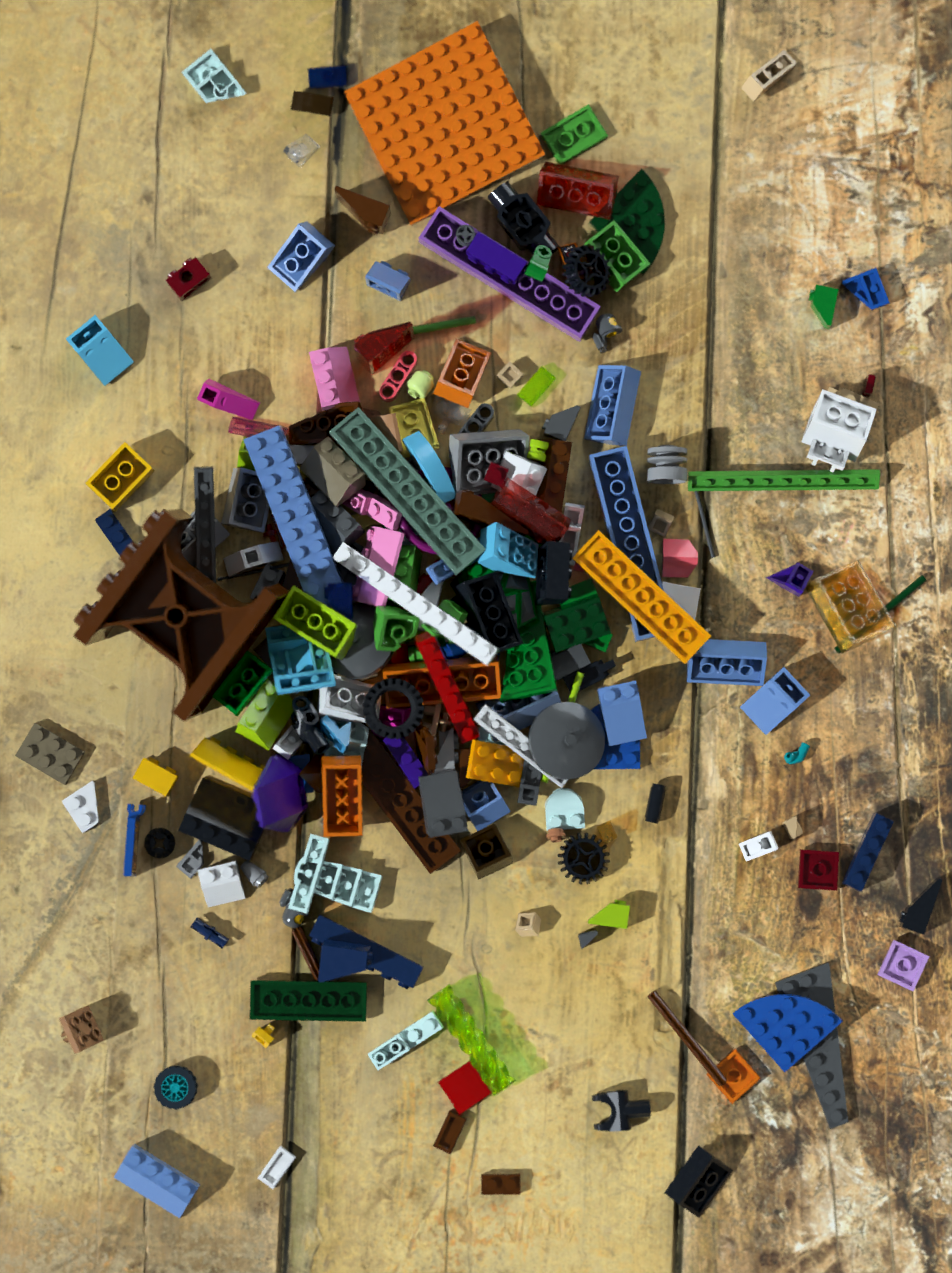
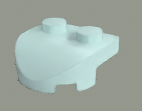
[545,788,585,831]

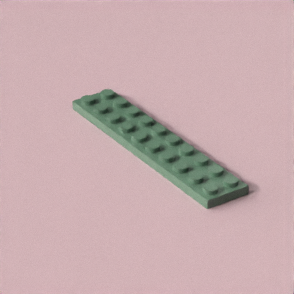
[329,407,486,576]

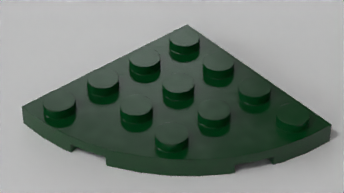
[589,168,665,275]

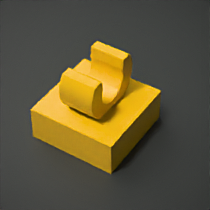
[252,1024,275,1048]

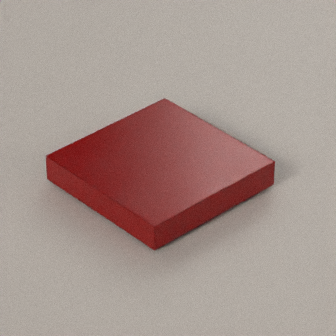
[438,1060,492,1115]

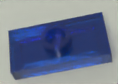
[308,66,347,89]

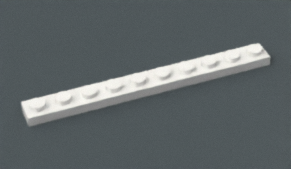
[333,542,499,666]

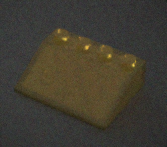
[805,560,896,654]

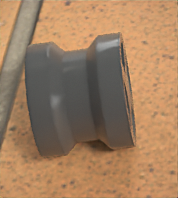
[456,225,475,247]

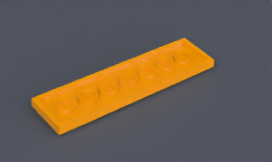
[572,530,711,664]

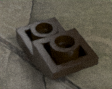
[291,91,334,116]

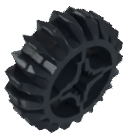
[562,245,612,297]
[558,832,610,884]

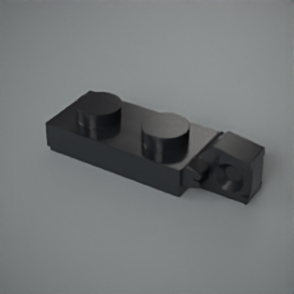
[563,659,616,691]

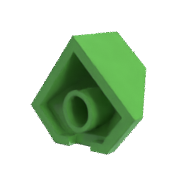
[373,606,420,651]

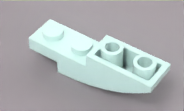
[367,1011,444,1070]

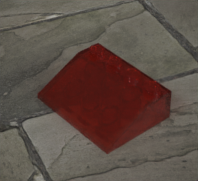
[353,322,414,375]

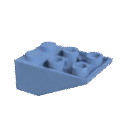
[740,667,810,735]

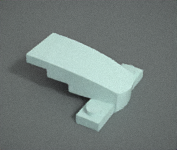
[288,834,383,914]

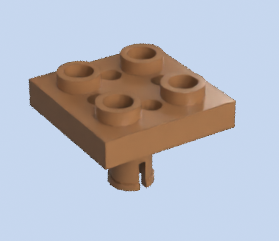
[59,1005,104,1054]

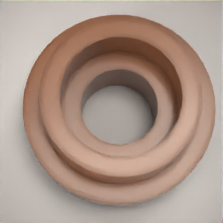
[546,828,566,843]

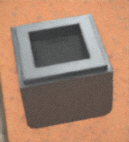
[578,930,598,949]

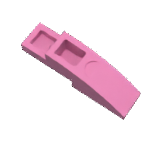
[342,489,402,530]

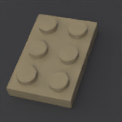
[15,723,85,785]

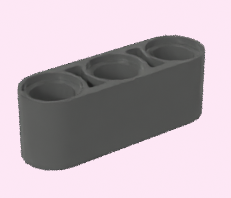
[457,403,494,434]

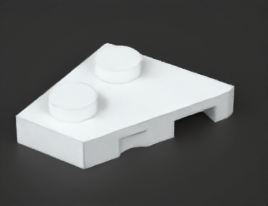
[62,781,99,833]

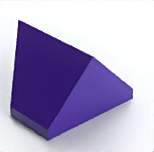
[766,562,813,597]

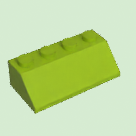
[273,585,357,660]

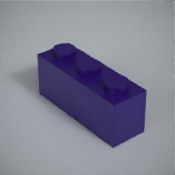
[466,231,527,285]
[383,737,428,789]

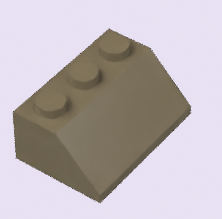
[300,437,366,507]

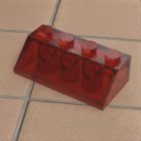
[536,162,619,220]
[489,477,571,545]

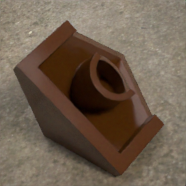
[299,754,324,793]

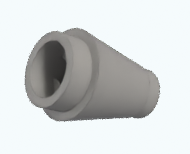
[240,860,268,888]

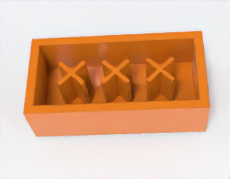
[322,755,362,837]

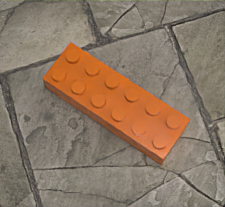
[383,654,501,708]

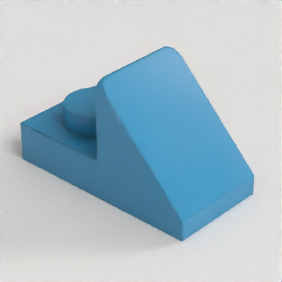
[319,715,351,755]

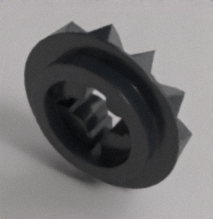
[144,828,175,858]

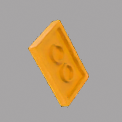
[466,740,524,787]

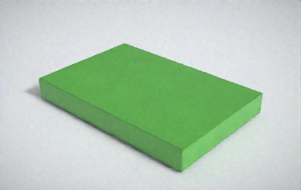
[540,104,608,166]

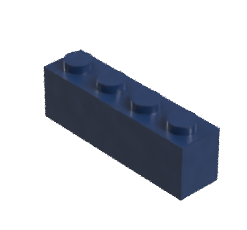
[842,813,894,892]

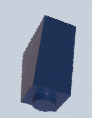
[318,939,373,982]

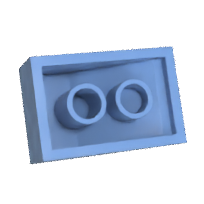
[267,221,335,292]
[597,681,647,746]

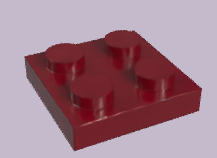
[798,849,839,891]

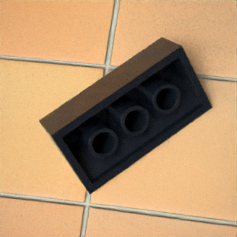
[454,571,523,654]

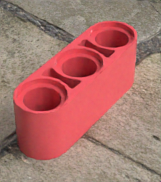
[379,351,417,402]

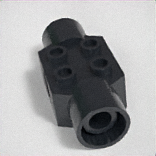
[488,181,560,256]

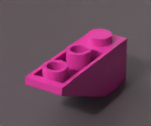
[197,378,260,420]

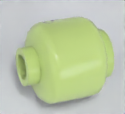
[406,370,435,398]

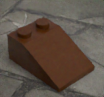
[335,186,391,235]

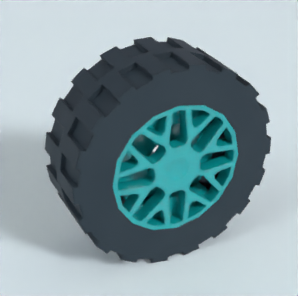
[153,1065,198,1110]

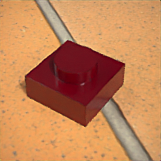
[484,462,509,487]

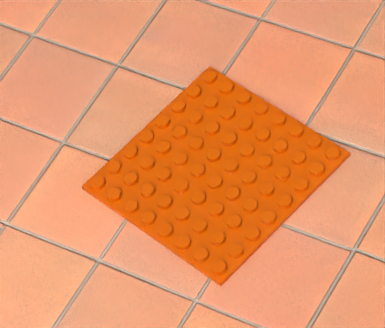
[344,21,545,225]

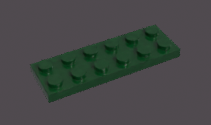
[250,980,367,1022]

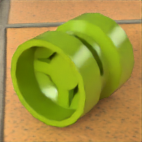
[527,439,549,462]

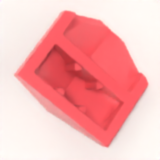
[662,539,698,578]

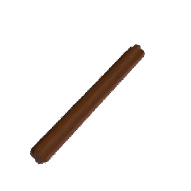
[648,991,727,1086]

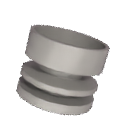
[647,445,687,484]

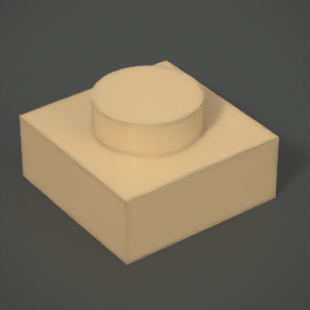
[497,361,524,389]

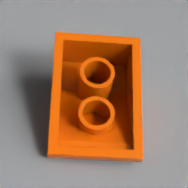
[433,339,491,408]

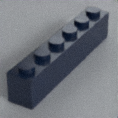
[309,914,424,990]

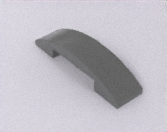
[517,727,542,806]

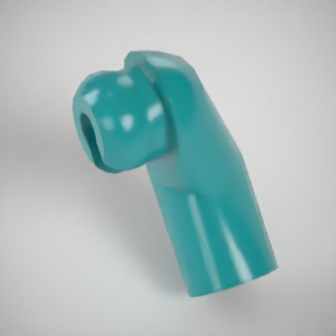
[784,742,811,765]

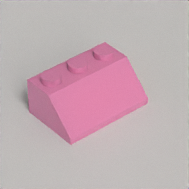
[309,347,360,410]

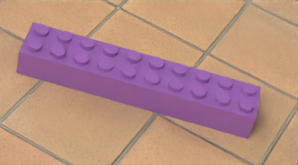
[419,206,601,342]

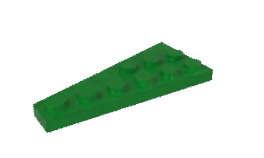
[500,580,557,703]

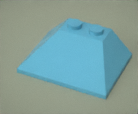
[265,625,336,695]

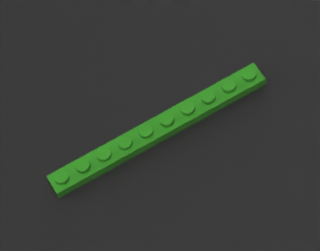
[687,469,880,491]

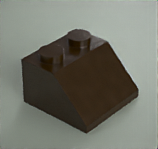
[460,823,513,880]

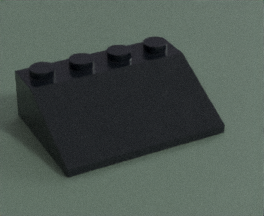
[178,778,265,861]

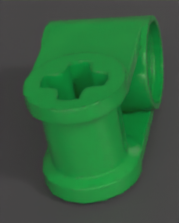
[524,245,552,282]

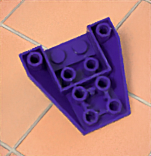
[253,753,308,832]

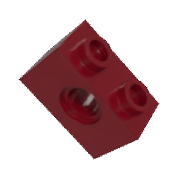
[166,257,211,301]

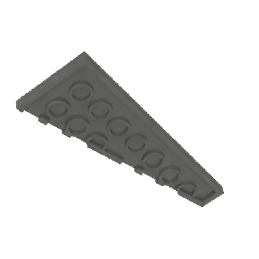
[774,962,848,1129]

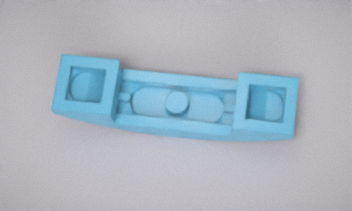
[402,431,456,503]

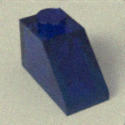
[324,582,353,622]

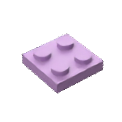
[877,940,929,991]

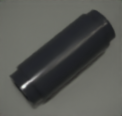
[645,783,666,824]

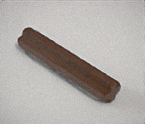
[292,927,320,981]

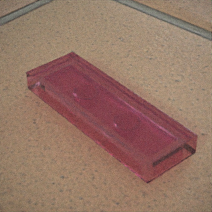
[228,416,288,437]

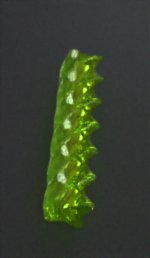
[427,984,516,1096]

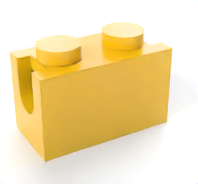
[132,757,179,797]

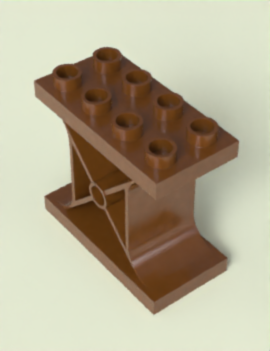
[73,509,290,722]

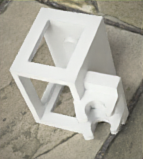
[801,389,877,472]

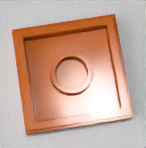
[706,1049,761,1104]

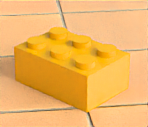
[85,442,155,512]

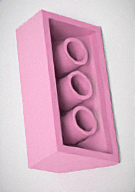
[351,526,405,607]

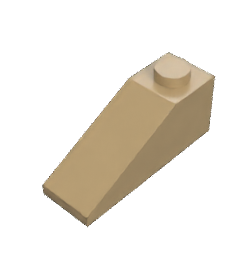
[741,50,797,101]

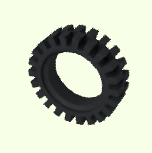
[362,678,424,739]

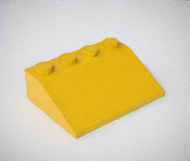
[190,736,265,791]

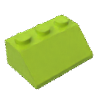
[235,679,297,751]

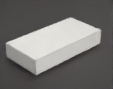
[258,1145,296,1189]

